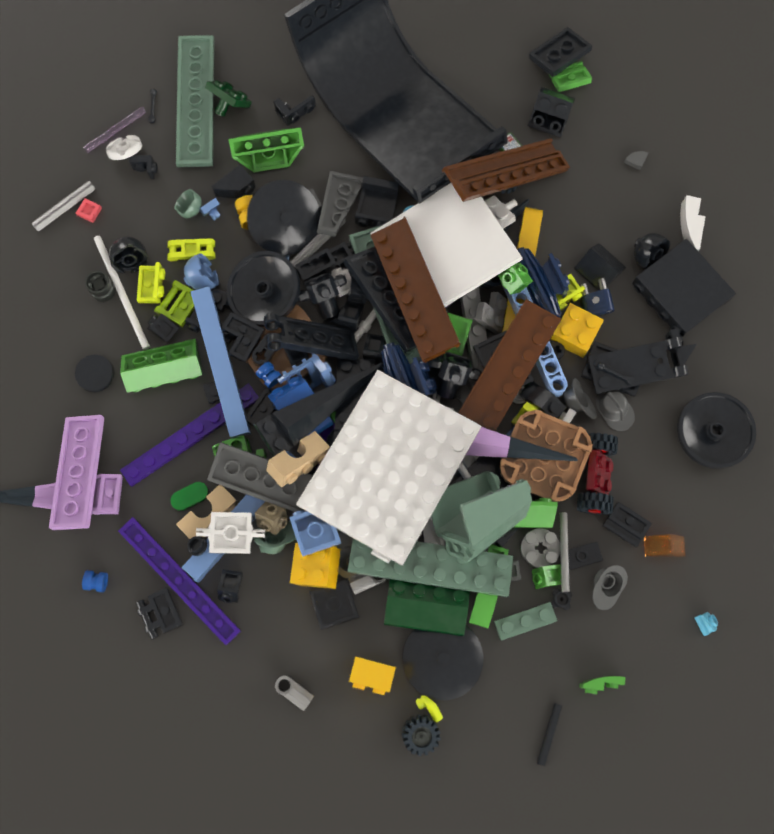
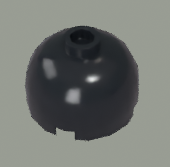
[634,233,670,269]
[109,236,148,273]

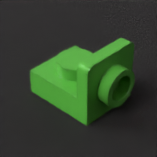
[532,564,561,589]

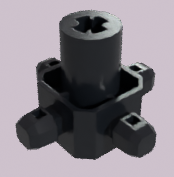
[298,273,347,319]
[428,352,482,399]

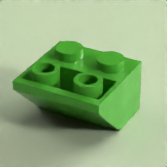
[514,498,558,528]

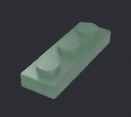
[494,602,557,641]

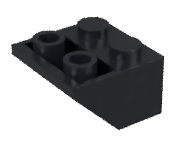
[528,87,575,137]

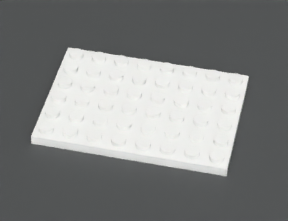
[296,370,481,566]

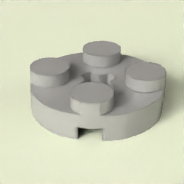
[520,528,560,568]

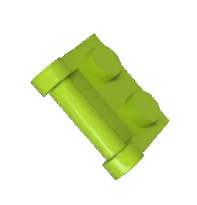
[154,280,195,328]

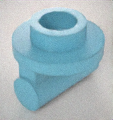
[694,612,718,636]

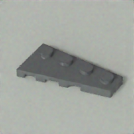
[317,171,363,237]

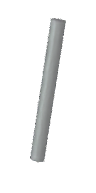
[559,512,570,592]

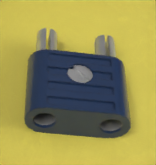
[580,278,615,317]

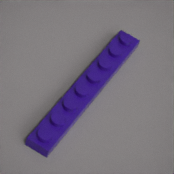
[120,383,259,487]
[118,517,241,646]

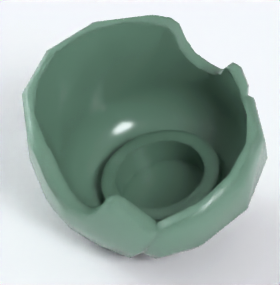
[174,189,202,219]

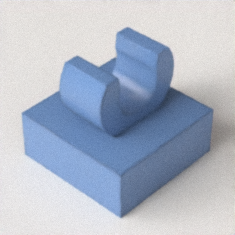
[200,198,220,221]

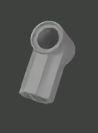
[348,574,387,595]
[275,675,314,711]

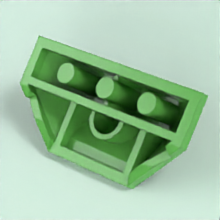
[229,127,304,172]

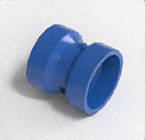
[256,361,283,389]
[82,570,108,593]

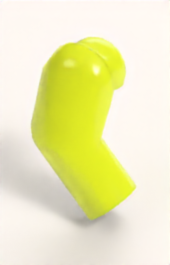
[415,695,443,722]

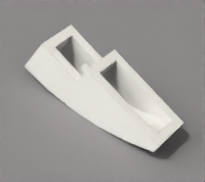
[680,195,705,251]

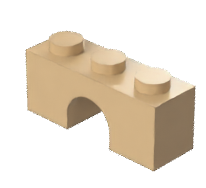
[266,431,330,487]
[176,485,238,539]

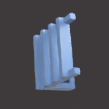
[277,353,336,389]

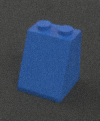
[268,375,334,436]

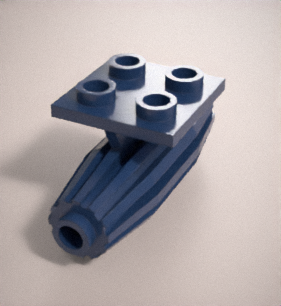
[517,247,570,317]
[381,342,437,395]

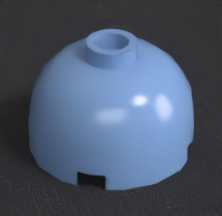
[184,253,219,290]

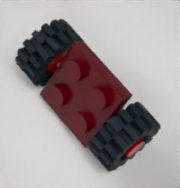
[577,433,618,515]

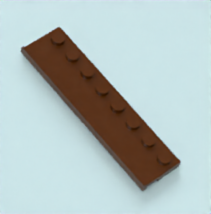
[442,138,570,202]
[371,216,461,363]
[458,299,561,431]

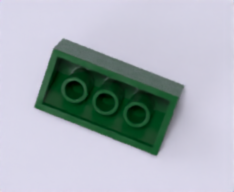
[384,579,470,636]

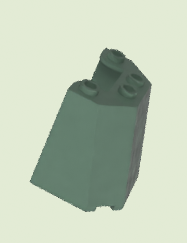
[431,471,532,562]

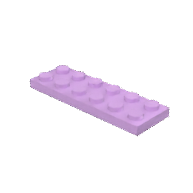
[49,415,104,530]

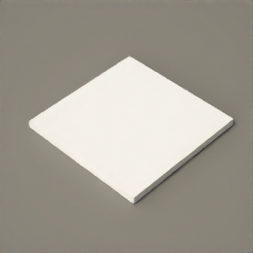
[370,183,523,307]

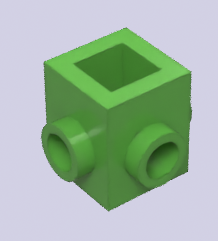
[498,263,533,294]

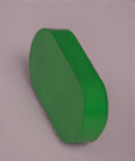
[171,482,209,511]

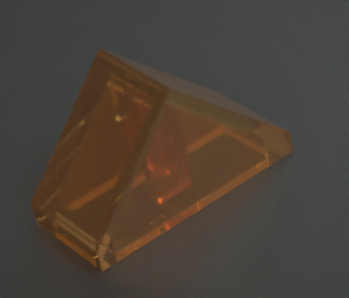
[644,534,685,557]

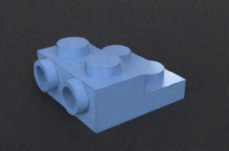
[289,510,341,557]

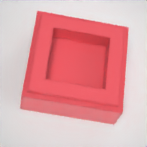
[76,198,102,223]

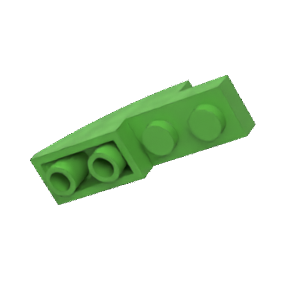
[469,545,509,628]

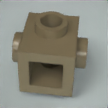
[255,501,288,535]

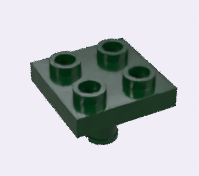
[205,80,252,117]

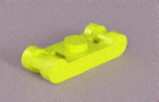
[167,239,215,262]

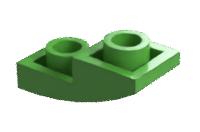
[579,676,625,694]

